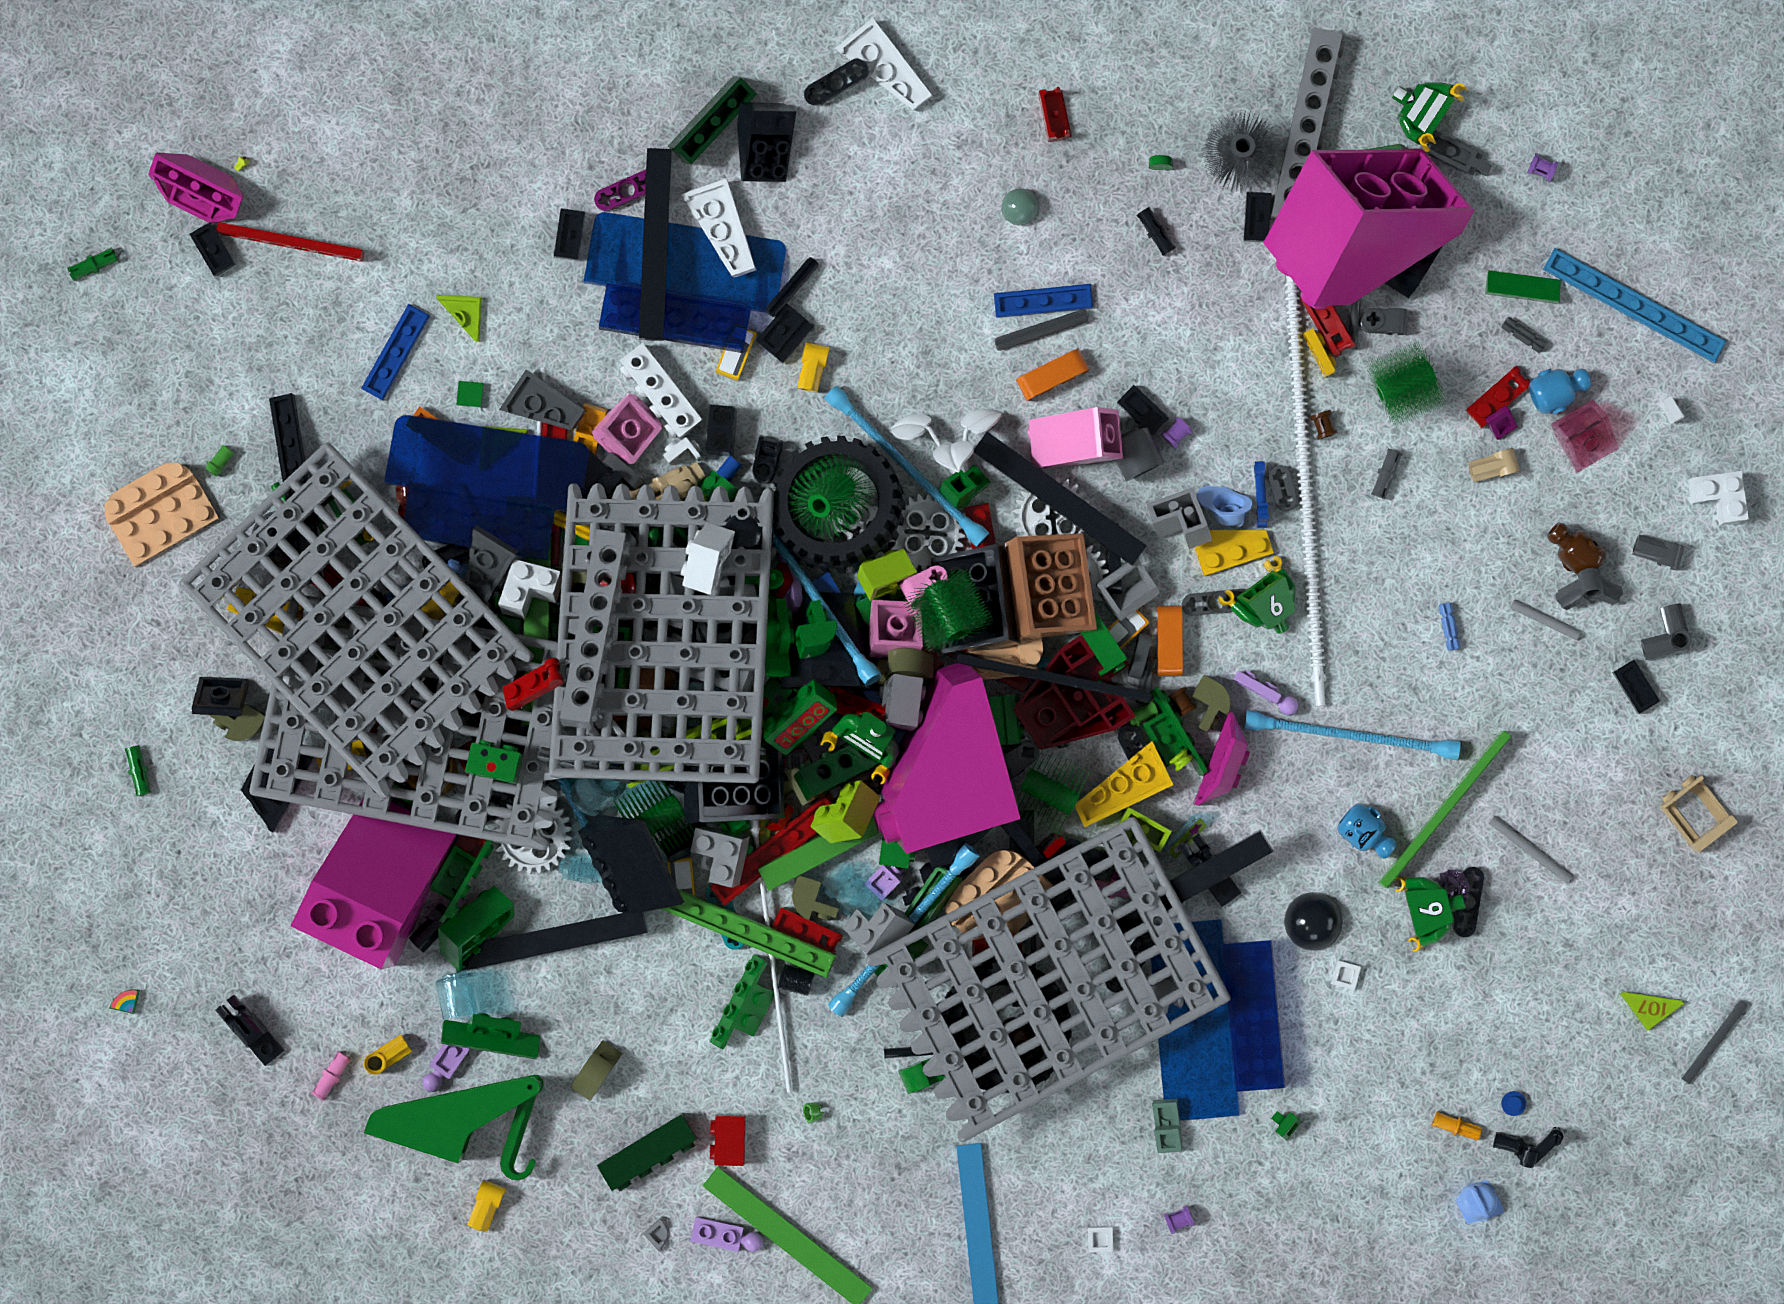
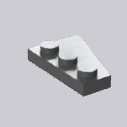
[499,369,586,431]
[465,525,518,604]

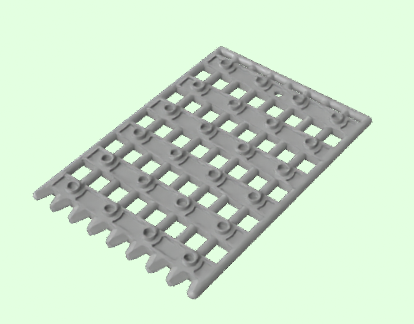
[179,442,533,799]
[549,483,774,783]
[250,595,570,850]
[866,817,1230,1142]

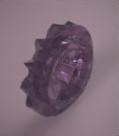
[1436,869,1470,903]

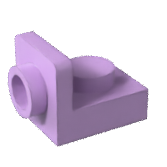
[864,865,907,901]

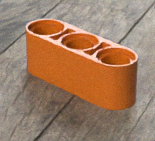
[1016,348,1090,401]
[1156,605,1183,676]

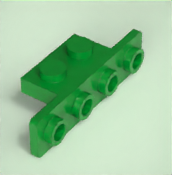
[765,594,794,677]
[1142,687,1208,776]
[429,840,495,923]
[710,954,774,1050]
[441,1013,540,1059]

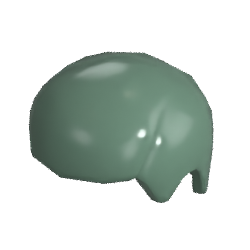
[1001,189,1039,226]

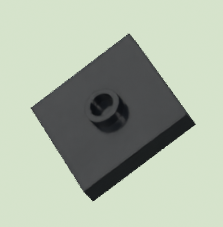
[191,677,249,716]

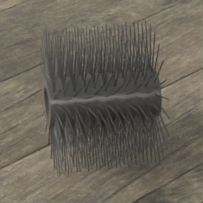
[1203,111,1280,193]

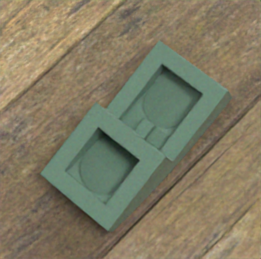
[1152,1098,1182,1153]

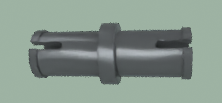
[1371,448,1403,500]

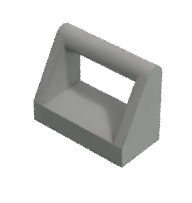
[1096,559,1160,621]

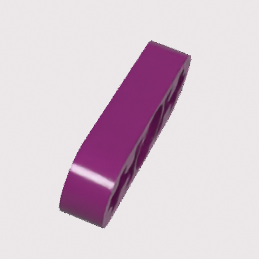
[594,169,646,212]

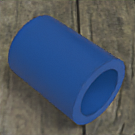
[716,456,743,482]

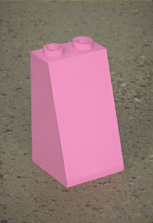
[1028,407,1123,469]

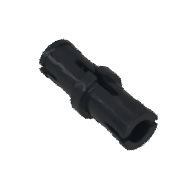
[1136,207,1176,256]

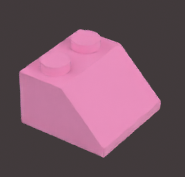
[868,600,923,658]

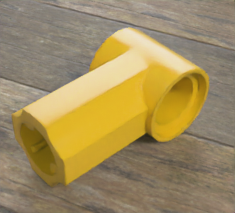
[797,342,830,393]
[364,1034,413,1075]
[467,1179,506,1233]

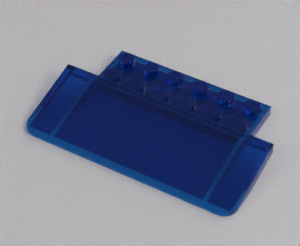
[584,212,786,353]
[384,415,589,560]
[1149,919,1286,1121]

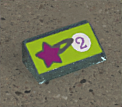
[1162,813,1207,860]

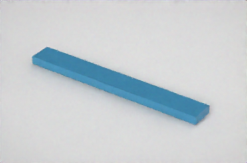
[1543,248,1727,363]
[956,1143,998,1304]

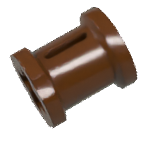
[1310,410,1338,440]
[1168,686,1197,717]

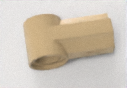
[1468,448,1520,483]

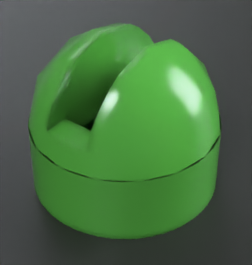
[803,1102,824,1123]

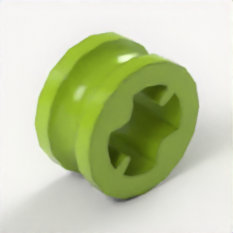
[1169,748,1194,771]

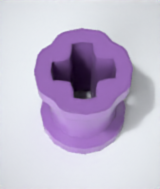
[1527,153,1558,182]
[1161,417,1193,450]
[1164,1205,1195,1234]

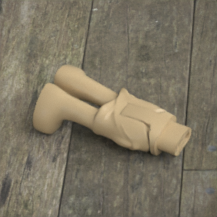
[629,462,706,500]

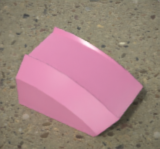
[592,393,663,465]

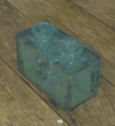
[558,854,596,884]
[821,862,877,918]

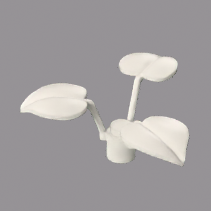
[889,409,1003,474]

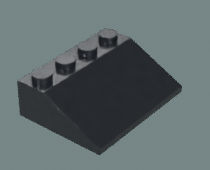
[931,544,1021,654]
[684,745,785,823]
[578,815,684,914]

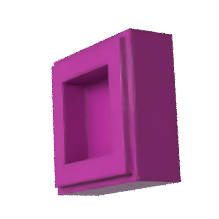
[1485,406,1518,440]

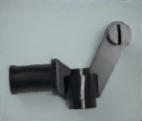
[1493,1127,1564,1168]

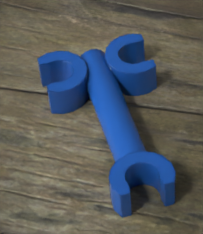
[1254,461,1269,528]

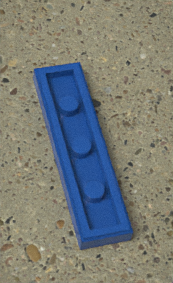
[994,284,1093,318]
[361,304,430,401]

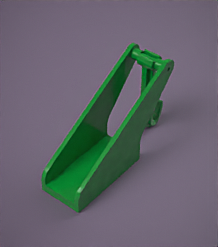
[364,1075,544,1181]

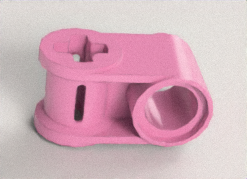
[899,566,948,607]

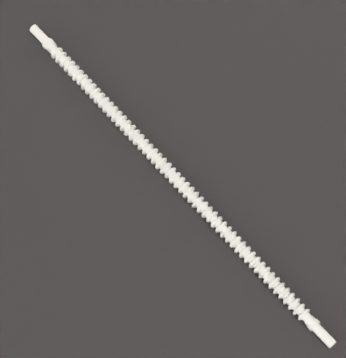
[1284,275,1326,706]

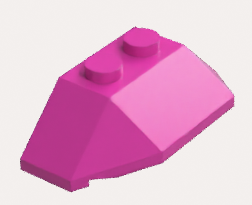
[148,152,244,223]
[1193,712,1250,806]

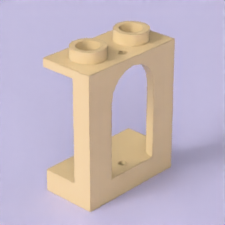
[1659,775,1738,852]

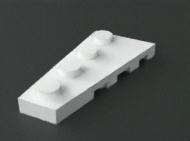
[835,18,933,110]
[681,178,756,278]

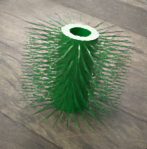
[1366,339,1445,427]
[788,452,876,540]
[903,569,992,652]
[1016,748,1090,836]
[614,780,695,855]

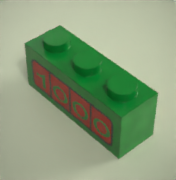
[762,679,837,755]

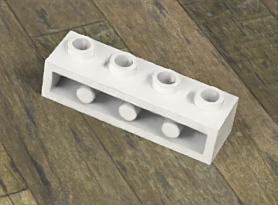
[619,343,703,440]

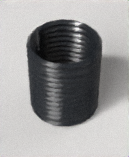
[778,963,814,996]

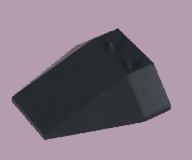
[781,592,879,691]

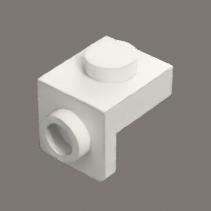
[663,437,702,464]

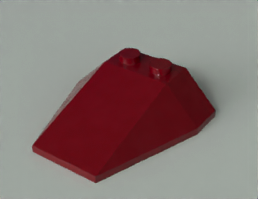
[1013,635,1136,750]

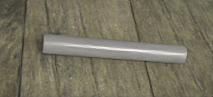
[1510,600,1581,640]

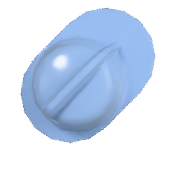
[1196,486,1252,527]
[1456,1180,1504,1224]

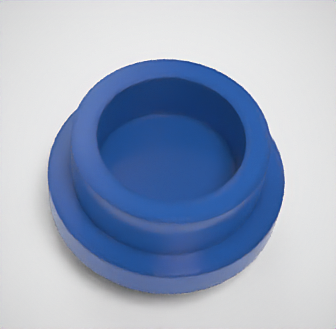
[1501,1091,1526,1116]

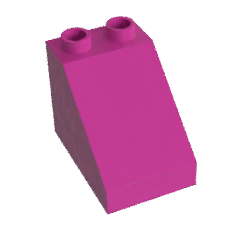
[1263,149,1475,309]
[873,663,1020,854]
[290,798,459,969]

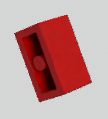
[710,1114,746,1166]

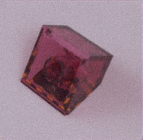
[1551,400,1619,473]

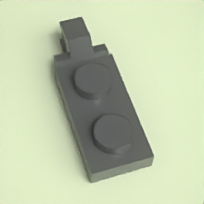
[1425,130,1492,176]

